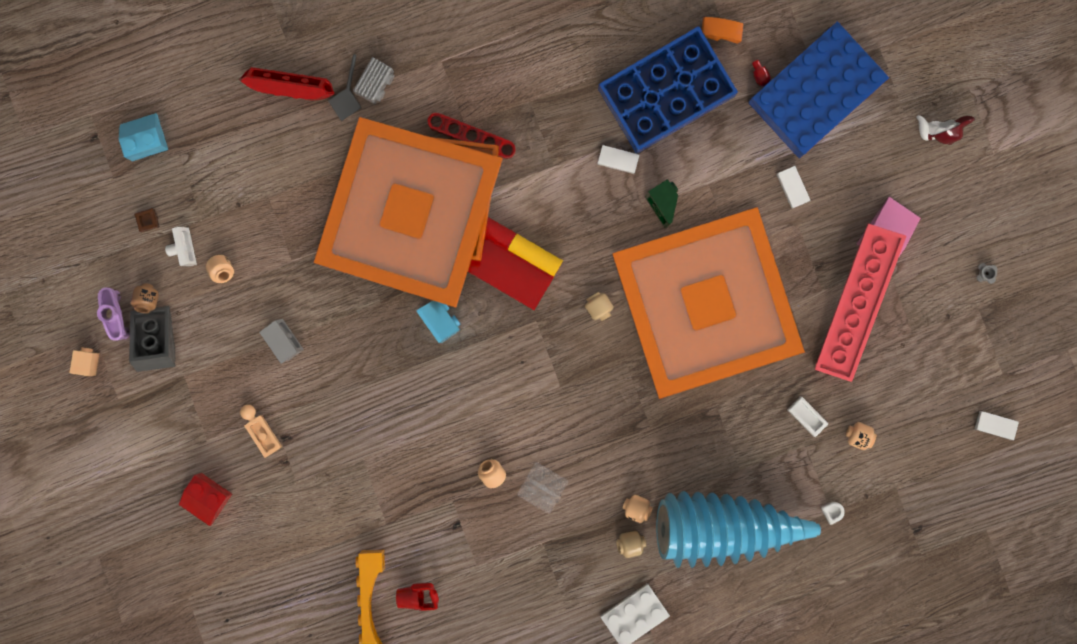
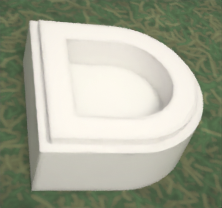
[821,502,844,525]

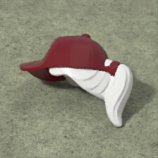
[916,115,975,145]

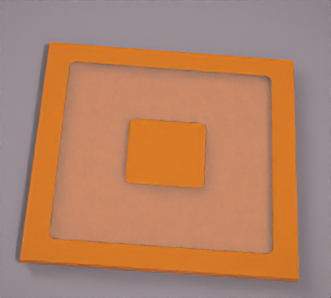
[314,117,503,307]
[612,207,805,399]

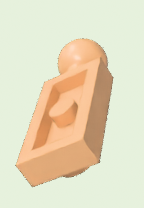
[240,405,282,458]

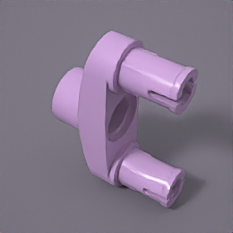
[97,287,130,340]

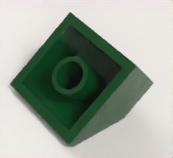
[645,179,678,228]

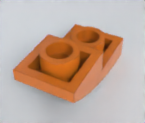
[702,17,743,44]

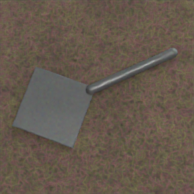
[328,54,361,121]

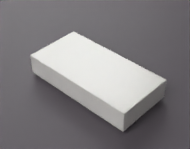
[598,145,639,174]
[776,166,811,209]
[787,396,828,437]
[975,411,1019,440]

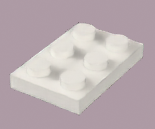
[600,583,670,644]

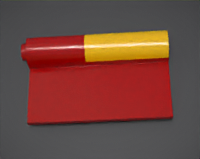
[468,217,563,311]

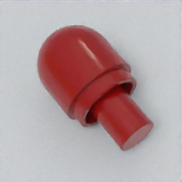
[752,60,771,86]

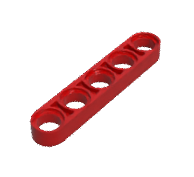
[427,113,516,159]

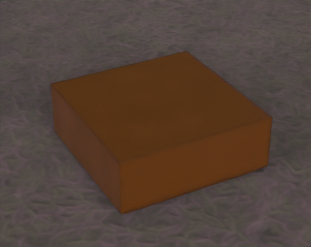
[134,208,160,232]

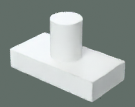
[165,227,197,266]

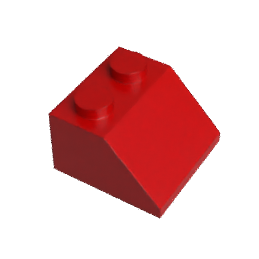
[179,473,233,526]

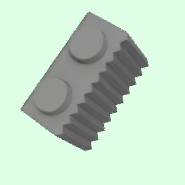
[353,57,394,104]

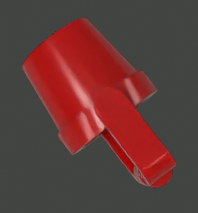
[396,583,439,611]

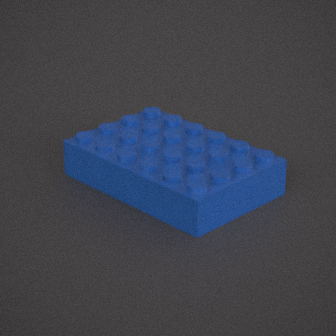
[748,21,889,158]
[598,26,738,154]

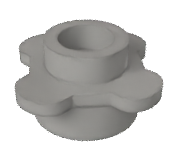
[976,263,997,284]

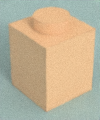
[69,347,100,376]

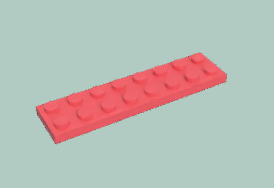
[814,223,906,382]

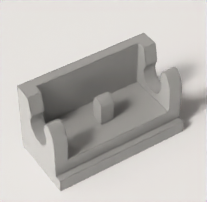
[259,319,304,364]

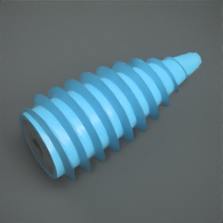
[656,491,821,568]

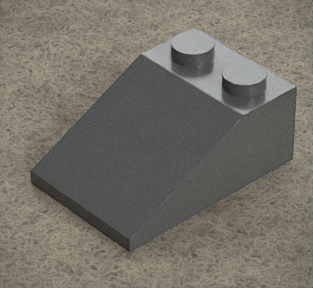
[129,306,175,372]

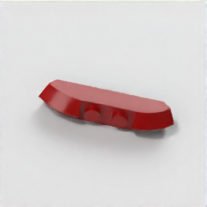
[239,67,334,101]

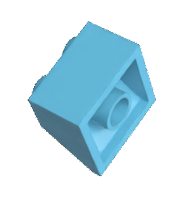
[119,113,168,161]
[416,301,461,343]

